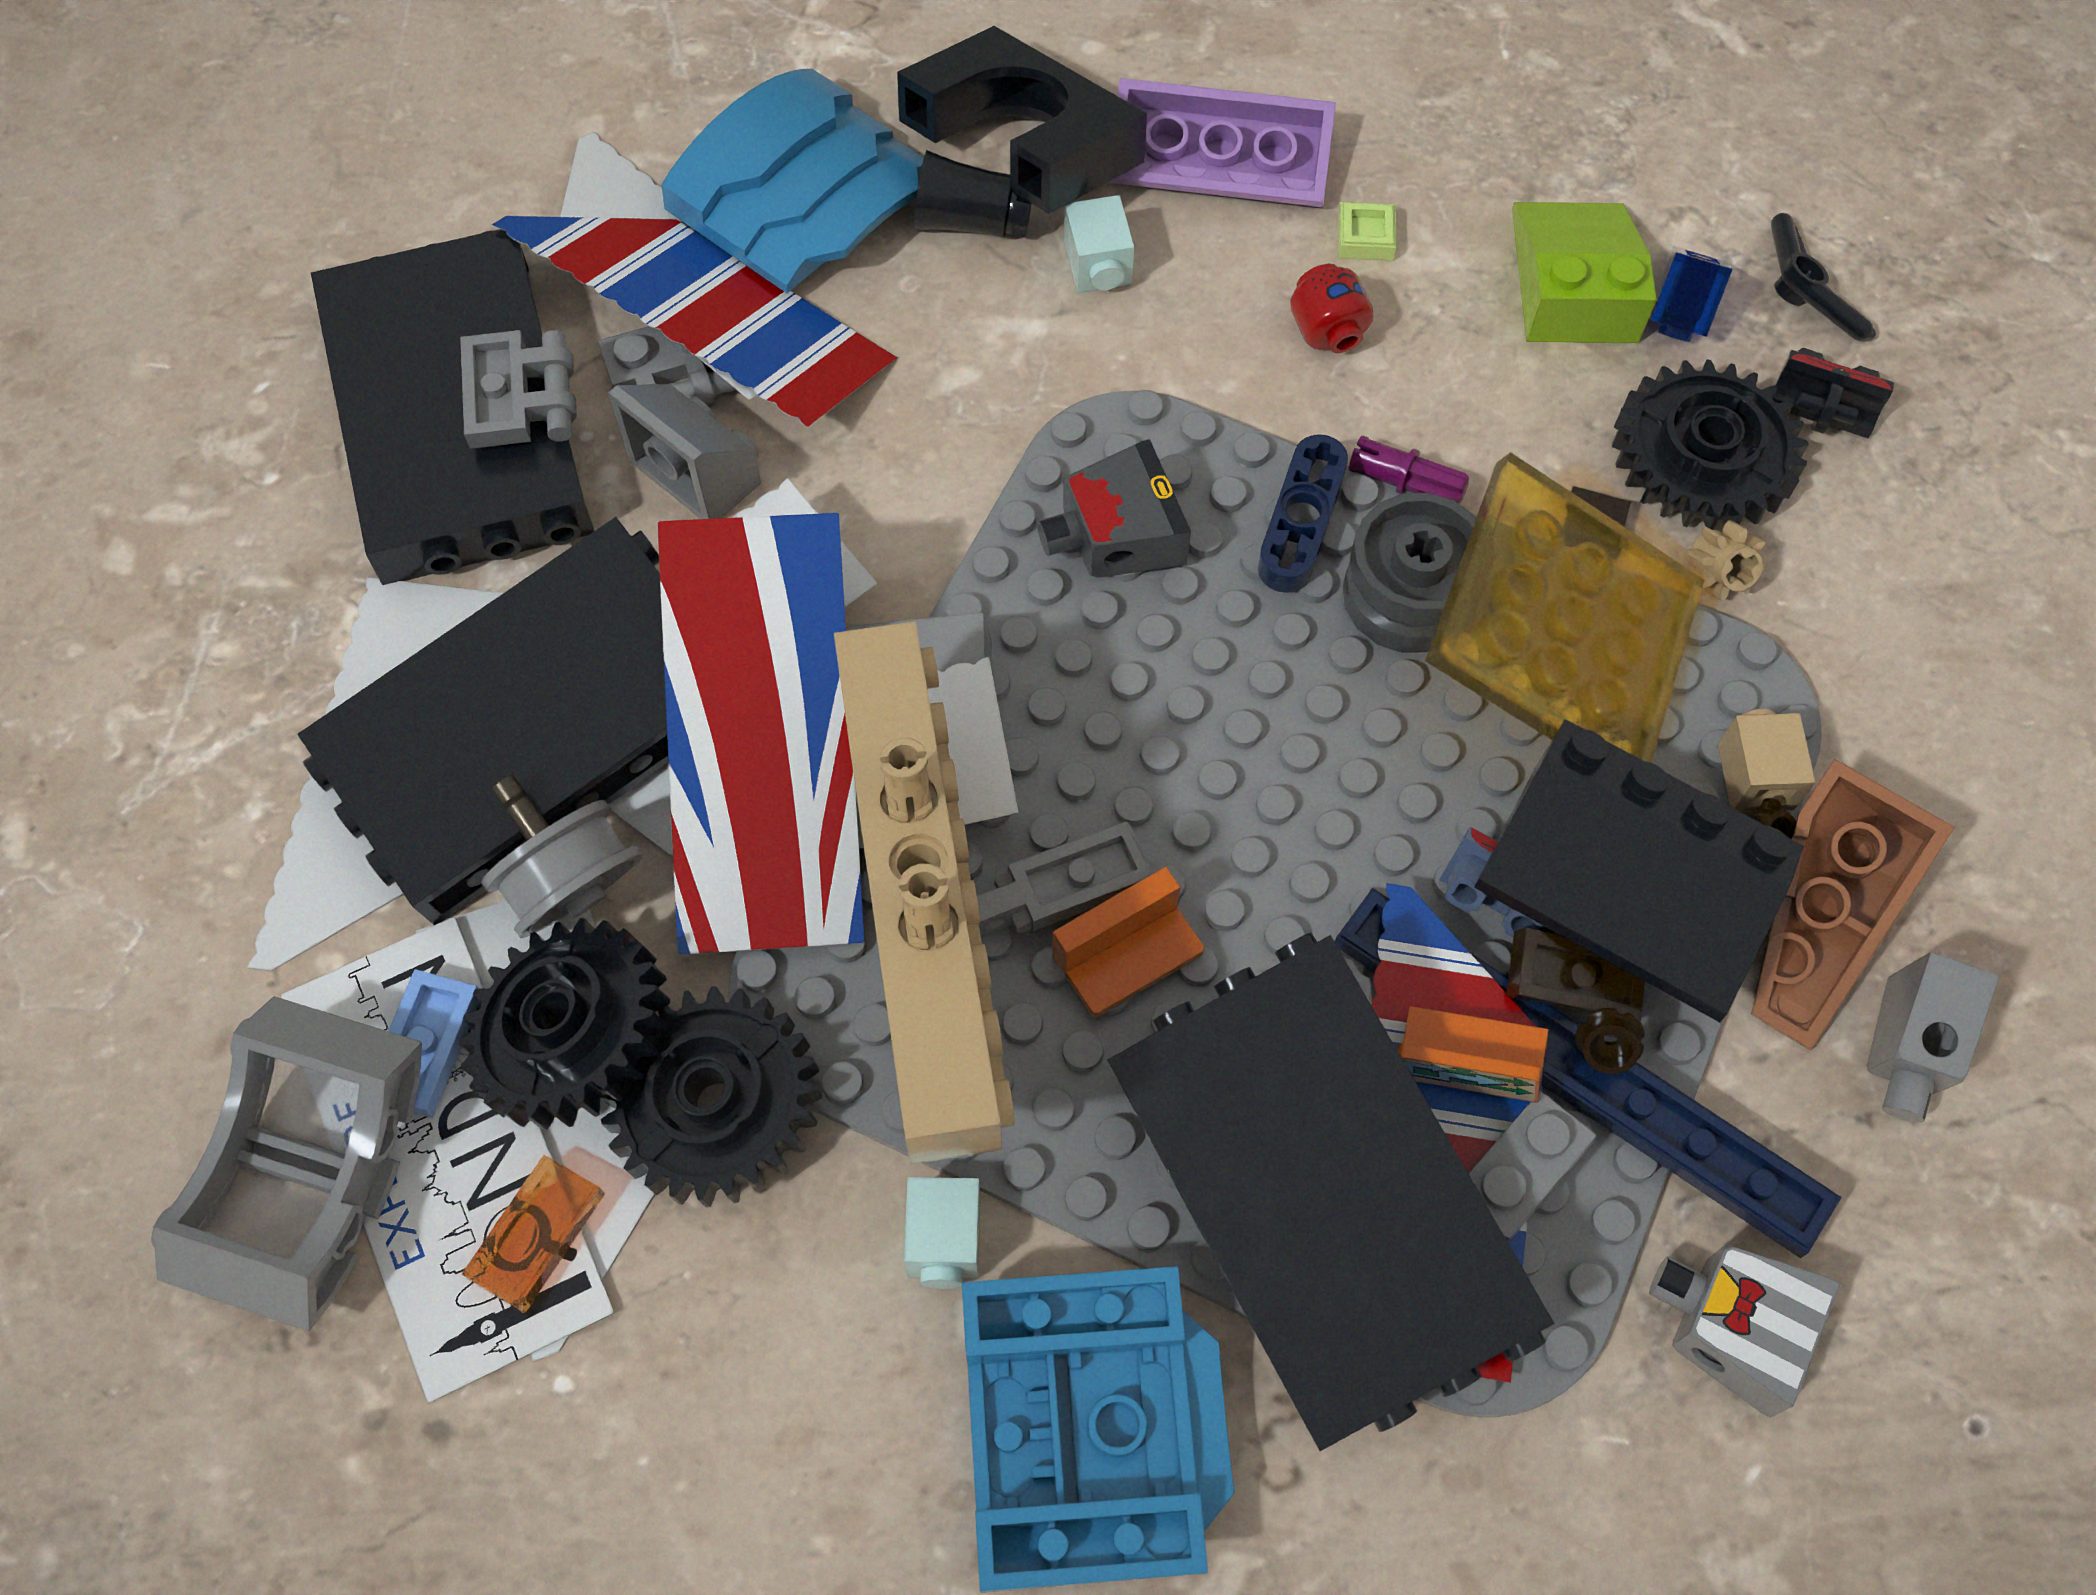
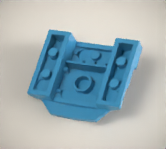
[661,69,924,294]
[962,1266,1235,1593]

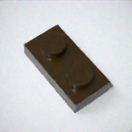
[1506,928,1645,1021]

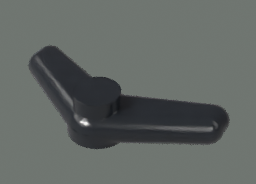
[1771,213,1876,341]

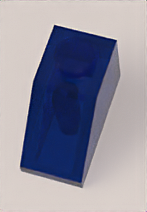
[1650,246,1733,342]

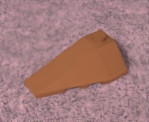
[1751,759,1955,1051]

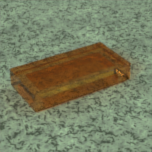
[462,1155,605,1314]

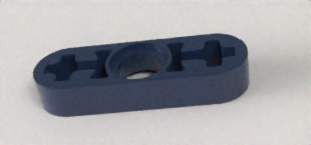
[1258,434,1348,593]

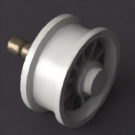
[481,775,643,938]

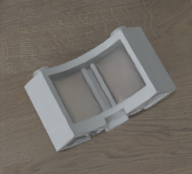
[151,996,422,1331]

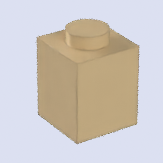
[1717,709,1816,812]

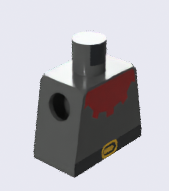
[1037,439,1191,578]

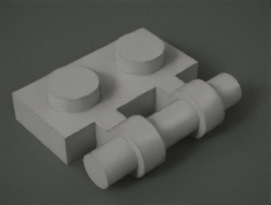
[598,326,736,404]
[460,330,577,449]

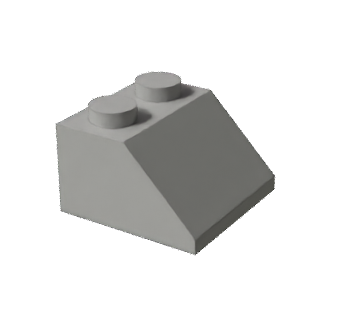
[608,384,761,519]

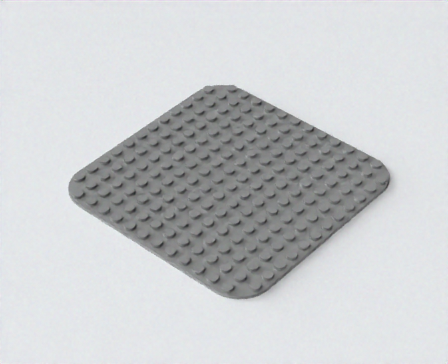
[728,390,1822,1417]

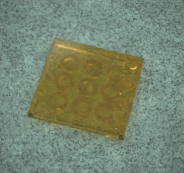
[1425,452,1705,762]

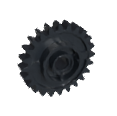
[1612,359,1809,530]
[459,918,670,1130]
[600,986,822,1207]

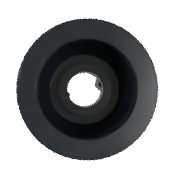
[914,150,1032,237]

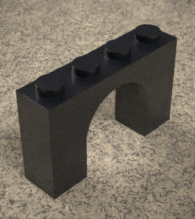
[897,26,1147,214]

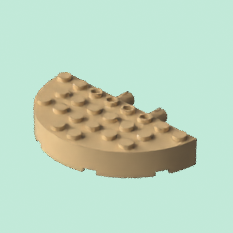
[834,621,1015,1164]

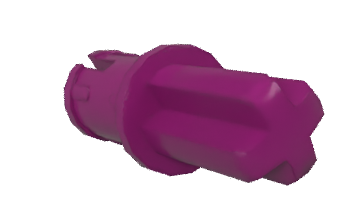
[1349,435,1469,504]

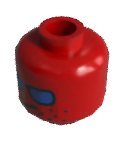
[1290,263,1373,353]

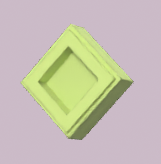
[1338,202,1396,261]

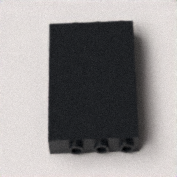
[310,229,594,585]
[297,517,669,925]
[1107,932,1555,1451]

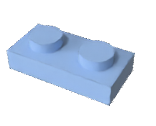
[388,969,480,1118]

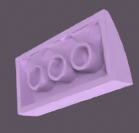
[1107,78,1336,207]

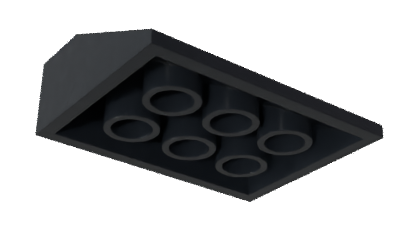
[1474,719,1804,1023]

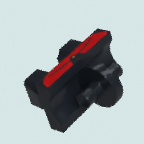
[1773,348,1894,439]

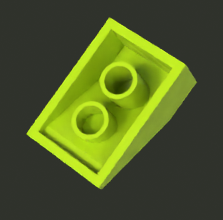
[1512,202,1657,343]

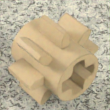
[1686,520,1766,601]

